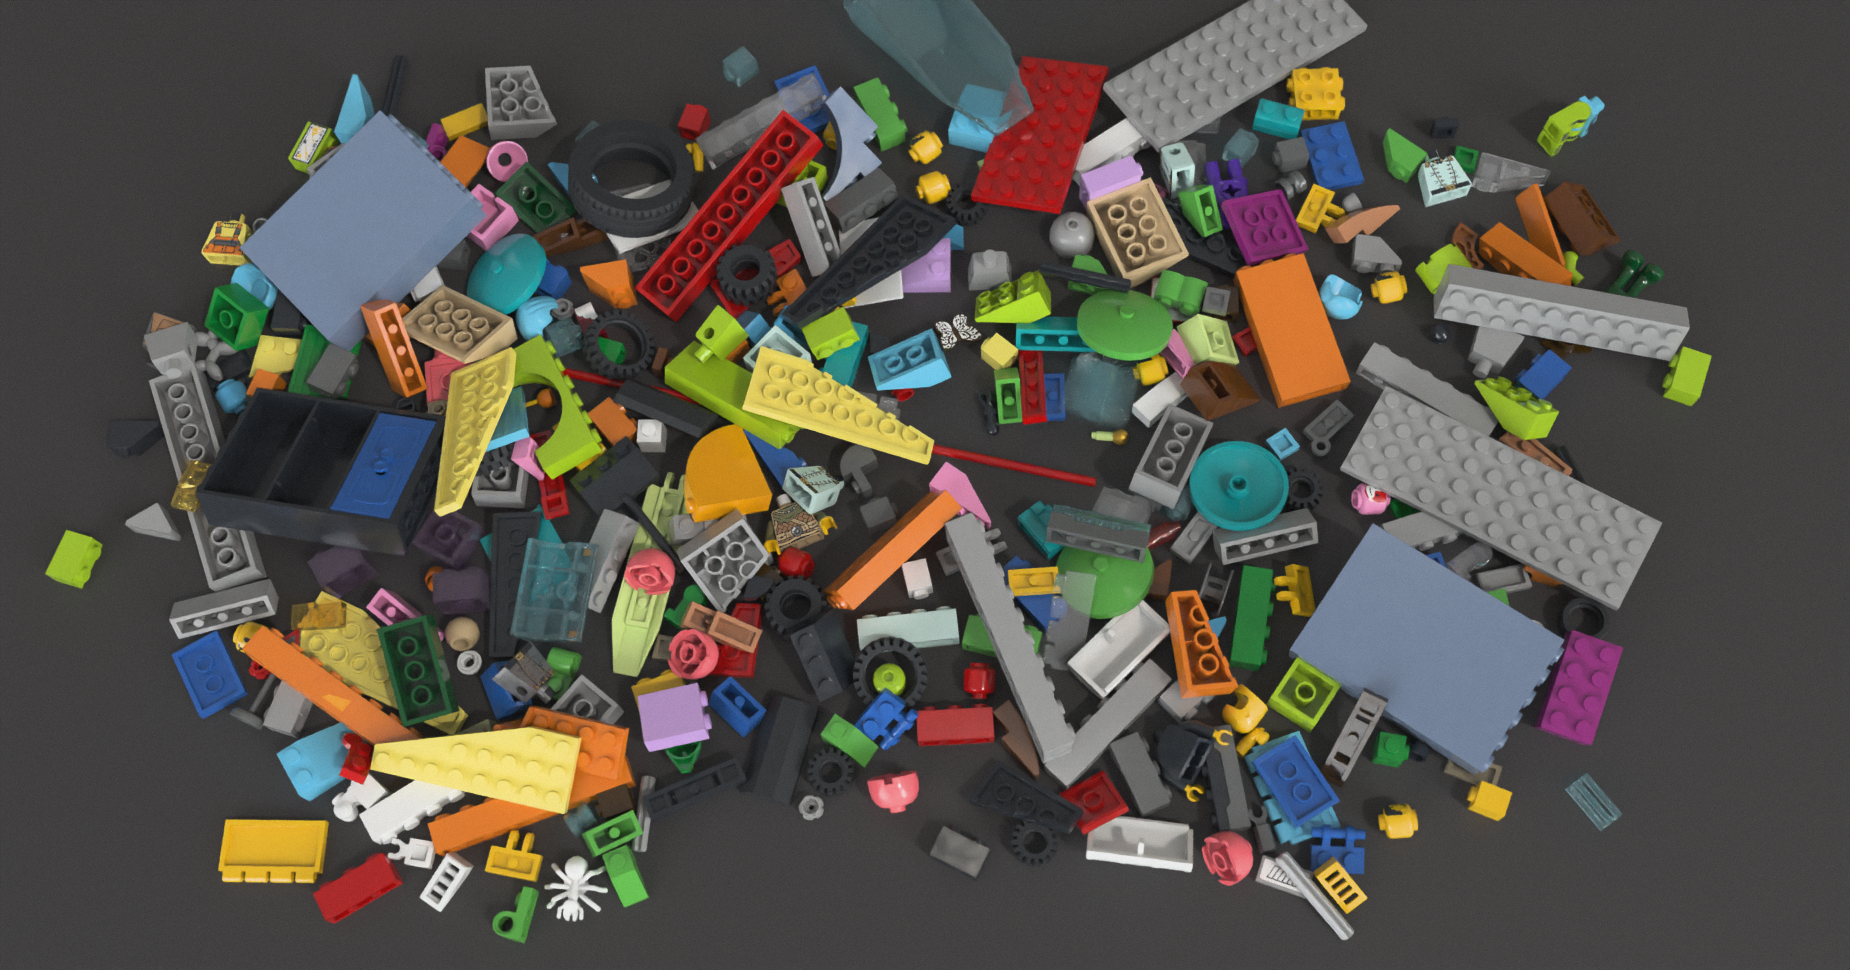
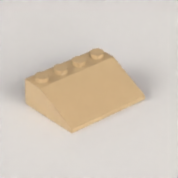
[1086,177,1189,288]
[402,285,517,364]

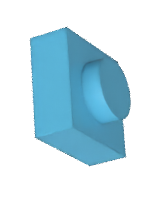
[1265,428,1300,461]

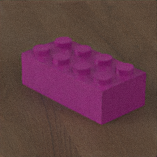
[1534,630,1623,746]

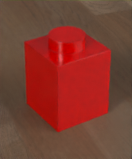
[678,103,711,143]

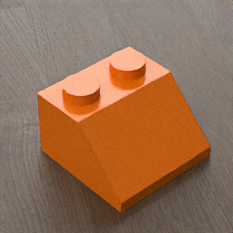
[580,259,638,309]

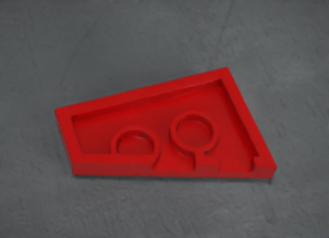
[707,603,763,678]

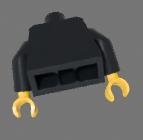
[1153,720,1233,802]

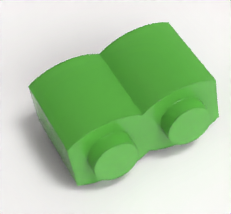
[1154,270,1208,316]

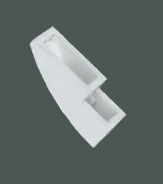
[1132,372,1188,428]

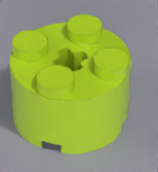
[1415,243,1472,296]

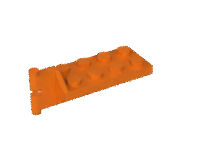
[493,705,629,780]

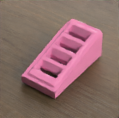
[1160,329,1195,379]
[511,437,545,480]

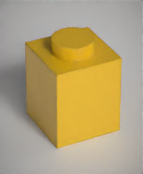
[1467,781,1512,821]

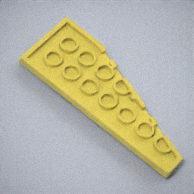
[742,346,934,465]
[434,347,516,516]
[300,591,468,735]
[370,726,582,814]

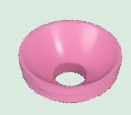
[486,141,528,182]

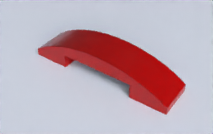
[529,430,570,520]

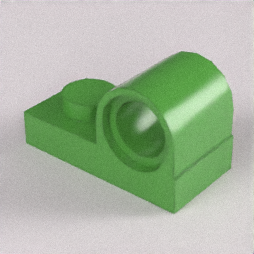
[546,647,582,701]
[493,886,539,943]

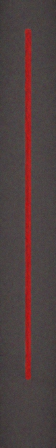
[480,357,1096,487]

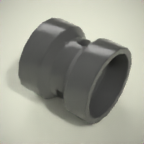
[1274,170,1307,201]

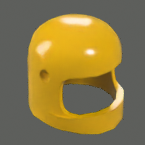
[1222,684,1268,734]

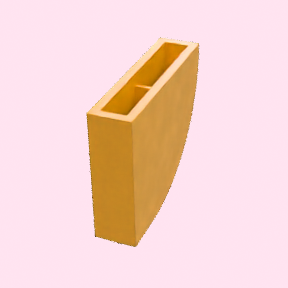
[683,424,772,523]

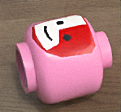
[1351,483,1391,515]

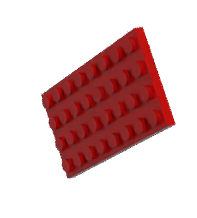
[971,56,1109,214]

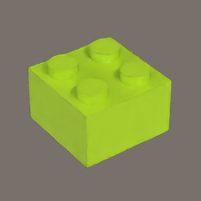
[1266,657,1341,733]

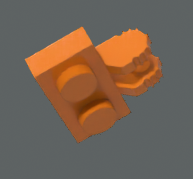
[767,268,807,317]

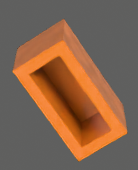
[588,397,638,447]

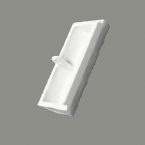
[1067,600,1170,699]
[1086,816,1193,872]

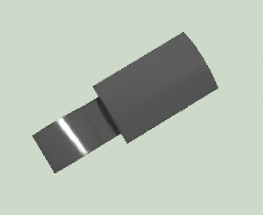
[1248,806,1277,854]

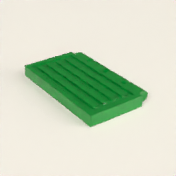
[288,324,362,401]

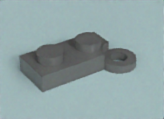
[1302,399,1355,457]

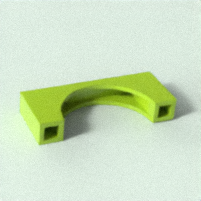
[513,334,603,479]

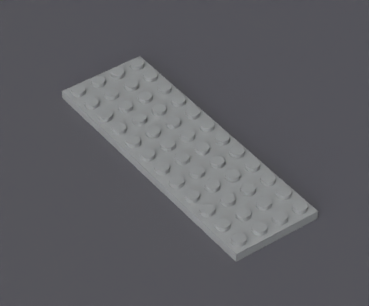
[1103,0,1368,153]
[1340,386,1662,611]

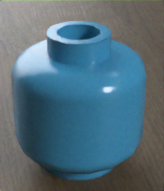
[215,379,250,415]

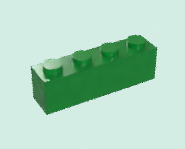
[1228,565,1276,671]

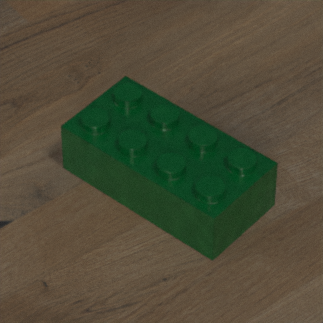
[377,615,460,727]

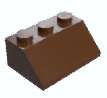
[1543,181,1621,256]

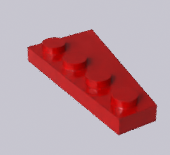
[710,239,802,320]

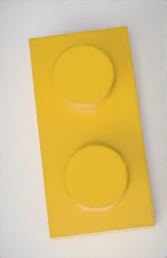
[1008,567,1060,596]

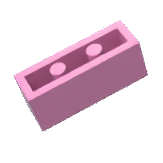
[366,588,445,641]

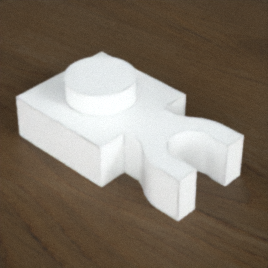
[388,838,436,869]

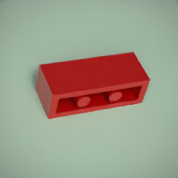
[917,704,994,747]
[313,853,403,924]

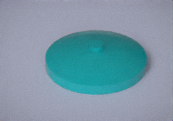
[467,234,546,315]
[1189,441,1289,531]

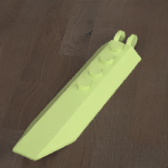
[612,472,690,677]

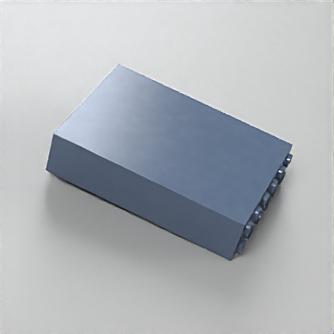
[240,110,487,351]
[1289,523,1564,775]

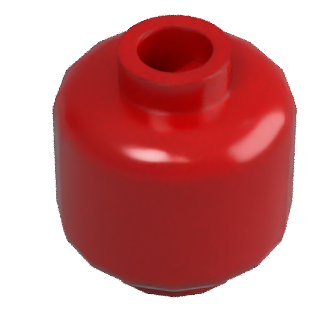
[777,547,814,579]
[963,663,996,699]

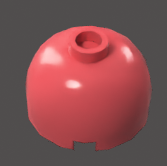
[624,548,675,595]
[668,629,719,680]
[867,770,919,813]
[1202,831,1253,886]

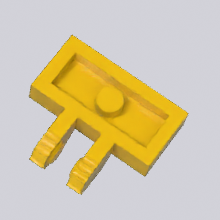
[1296,184,1346,234]
[1274,564,1315,617]
[485,829,543,882]

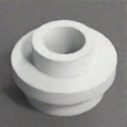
[457,650,482,675]

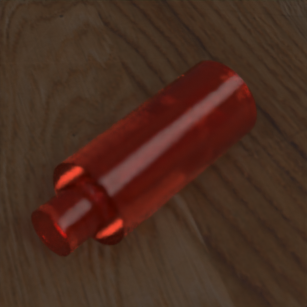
[1147,521,1181,551]

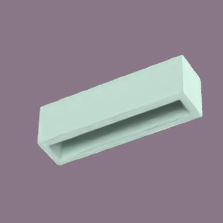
[857,606,960,653]

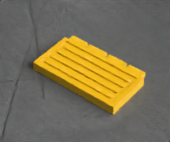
[218,820,329,883]

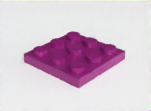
[1221,189,1308,266]

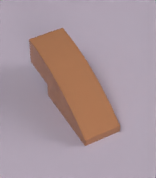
[1325,205,1400,243]
[679,602,762,654]

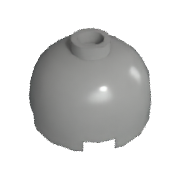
[1049,212,1095,259]

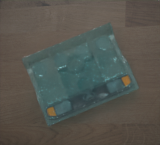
[510,538,599,642]

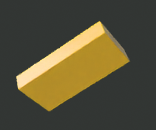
[441,103,488,141]

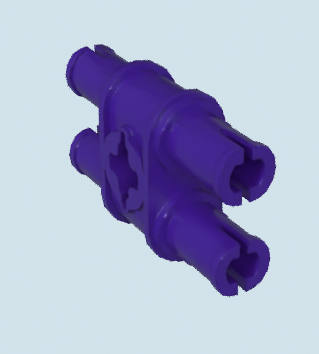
[1204,159,1249,231]

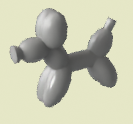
[195,330,238,381]

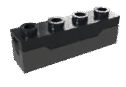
[1200,725,1251,833]

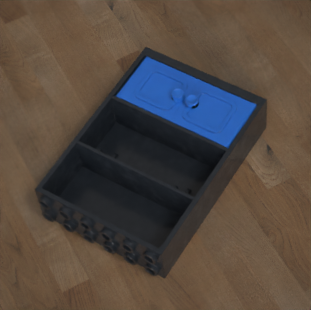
[196,388,446,557]

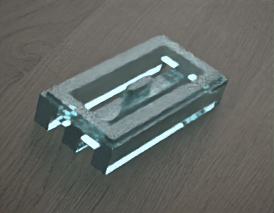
[1565,773,1622,831]

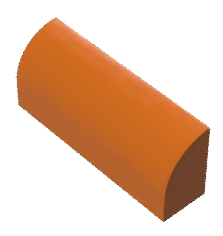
[440,135,490,188]
[360,299,428,398]

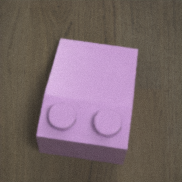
[901,238,951,293]

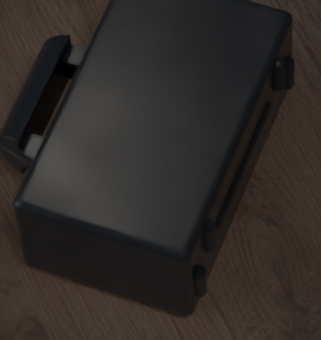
[203,349,253,392]

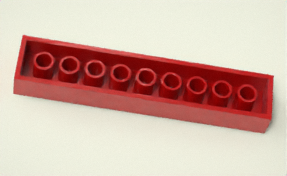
[635,110,823,322]

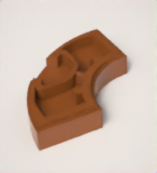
[1450,222,1484,270]

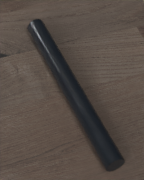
[622,494,687,574]

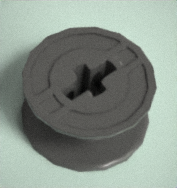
[1199,562,1234,617]

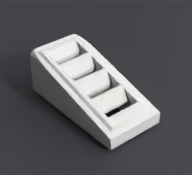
[419,852,474,912]

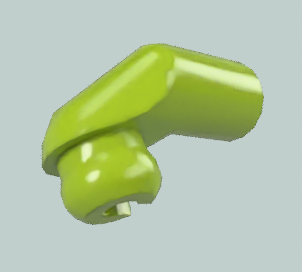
[1563,251,1584,286]

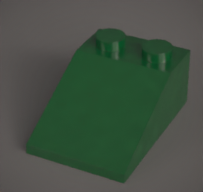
[494,161,576,234]

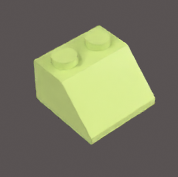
[1177,314,1239,366]

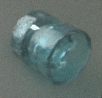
[563,802,598,837]

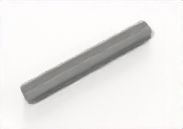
[1276,852,1354,940]

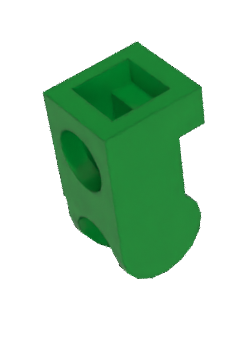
[663,585,708,631]

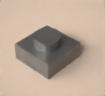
[1202,287,1230,316]

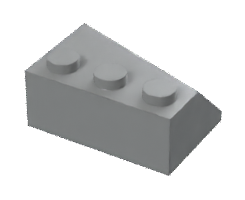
[485,66,557,140]
[676,508,770,613]

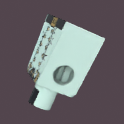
[1160,142,1195,199]
[1418,149,1472,207]
[782,466,844,514]

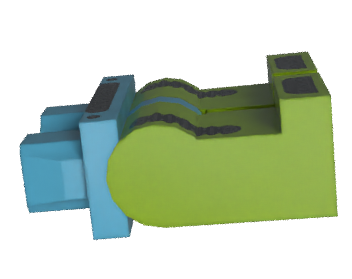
[1537,95,1605,157]

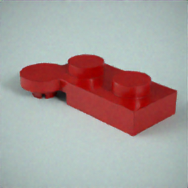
[339,733,374,785]

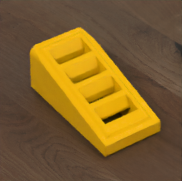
[1313,856,1367,914]

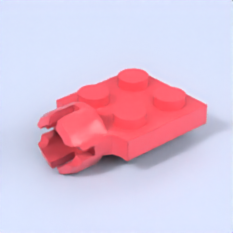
[425,349,474,406]

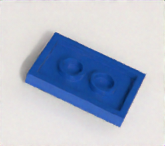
[774,65,829,133]
[1299,121,1364,190]
[171,630,249,719]
[1251,735,1340,829]

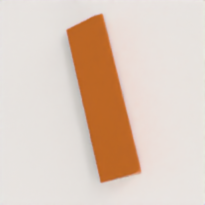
[1515,184,1566,267]

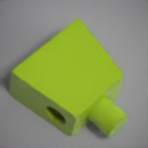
[694,305,749,363]

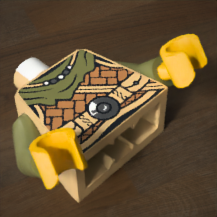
[764,494,837,557]

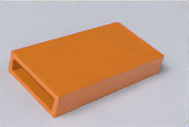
[1233,253,1351,408]
[823,490,962,610]

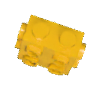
[1286,67,1345,120]

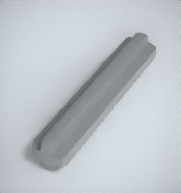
[632,776,656,852]

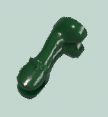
[1603,250,1664,298]

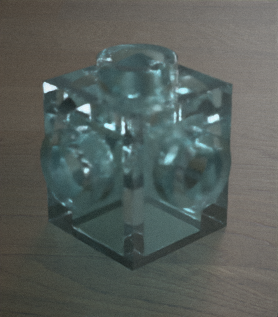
[544,317,584,358]

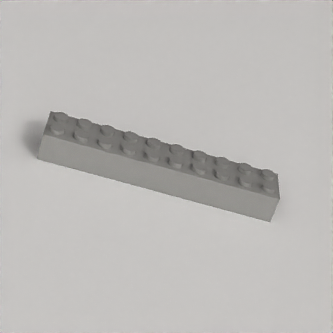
[1433,264,1690,361]
[149,364,267,592]
[945,512,1076,764]

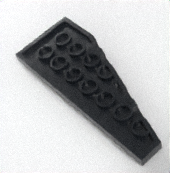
[782,194,956,329]

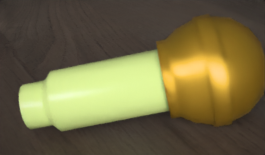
[1092,429,1129,445]

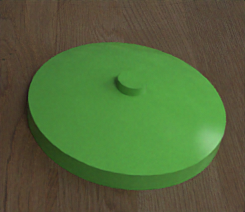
[1077,290,1173,361]
[1056,526,1154,619]

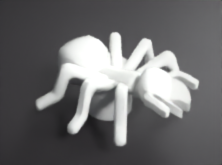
[544,856,608,922]

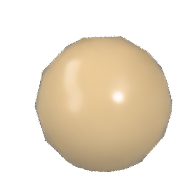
[445,616,480,651]

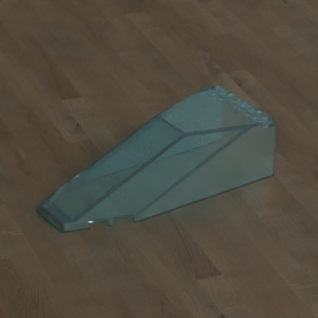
[844,0,1034,136]

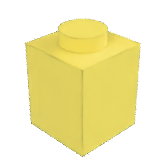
[981,333,1018,370]

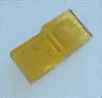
[171,460,212,512]
[291,601,347,630]

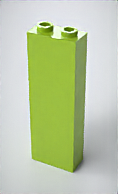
[665,341,804,450]

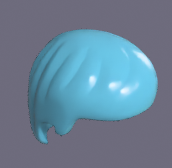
[231,263,278,310]
[1318,274,1363,320]
[516,296,559,341]

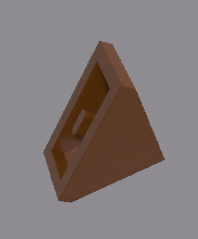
[1144,559,1172,602]

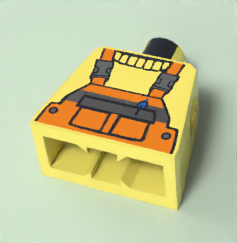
[201,212,254,266]

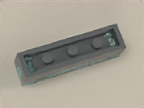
[1046,504,1151,563]

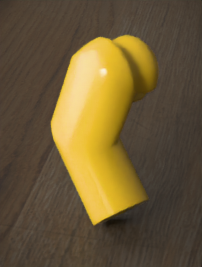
[686,143,704,172]
[1235,727,1269,758]

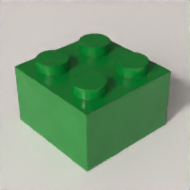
[204,283,269,351]

